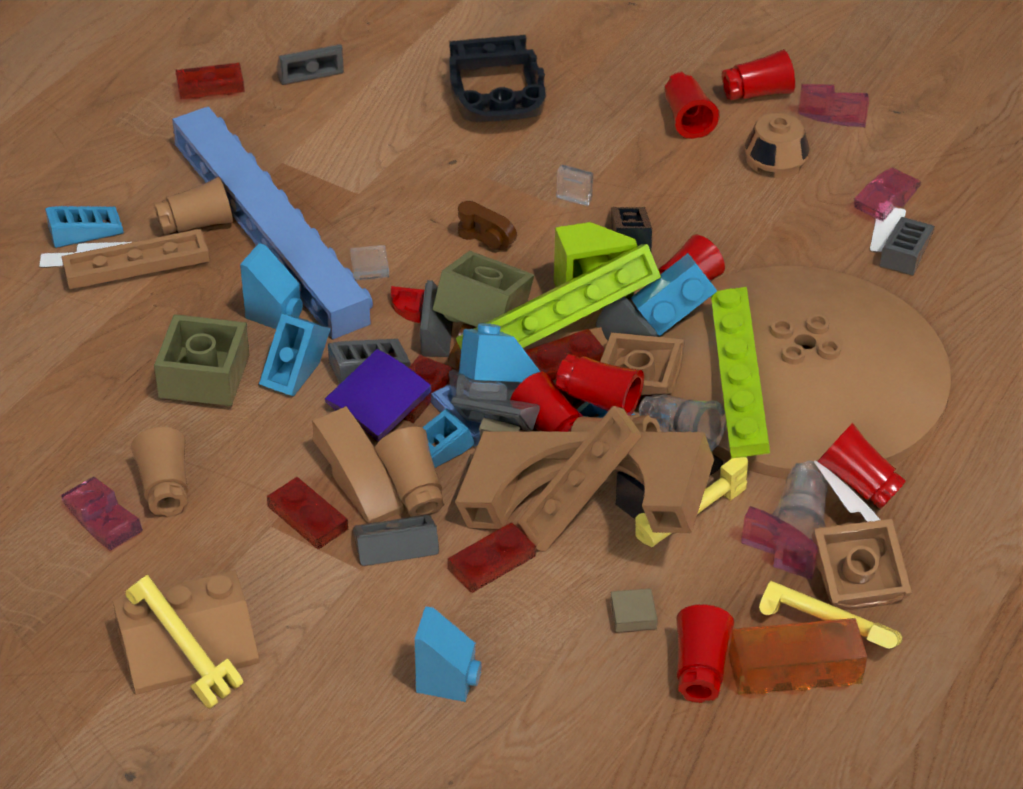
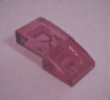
[798,84,869,127]
[854,167,921,222]
[61,476,143,551]
[741,506,818,580]

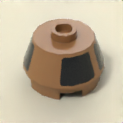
[744,113,811,178]

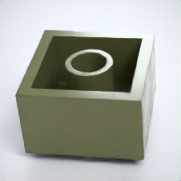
[433,251,535,327]
[154,314,250,406]

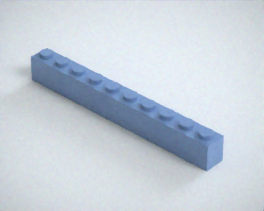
[172,106,373,340]

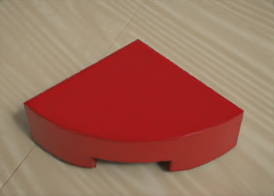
[391,286,425,323]

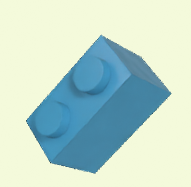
[631,253,717,336]

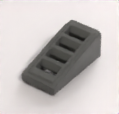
[880,217,935,276]
[328,339,411,384]

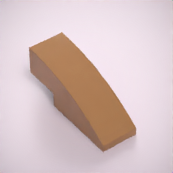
[312,406,404,524]

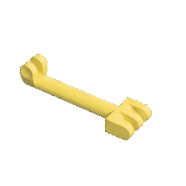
[635,457,748,547]
[125,575,243,709]
[759,581,902,649]

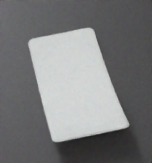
[870,205,906,252]

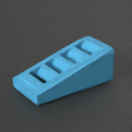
[45,206,124,248]
[422,408,475,468]

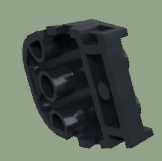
[449,35,546,122]

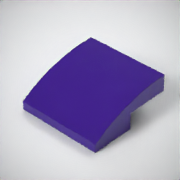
[325,349,431,442]

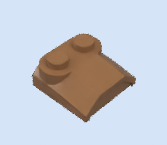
[601,333,684,395]
[811,519,912,610]

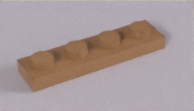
[61,229,210,289]
[518,406,642,552]

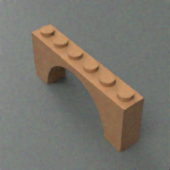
[455,431,714,533]

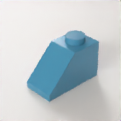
[240,243,303,329]
[259,313,331,396]
[459,323,540,382]
[415,606,482,702]

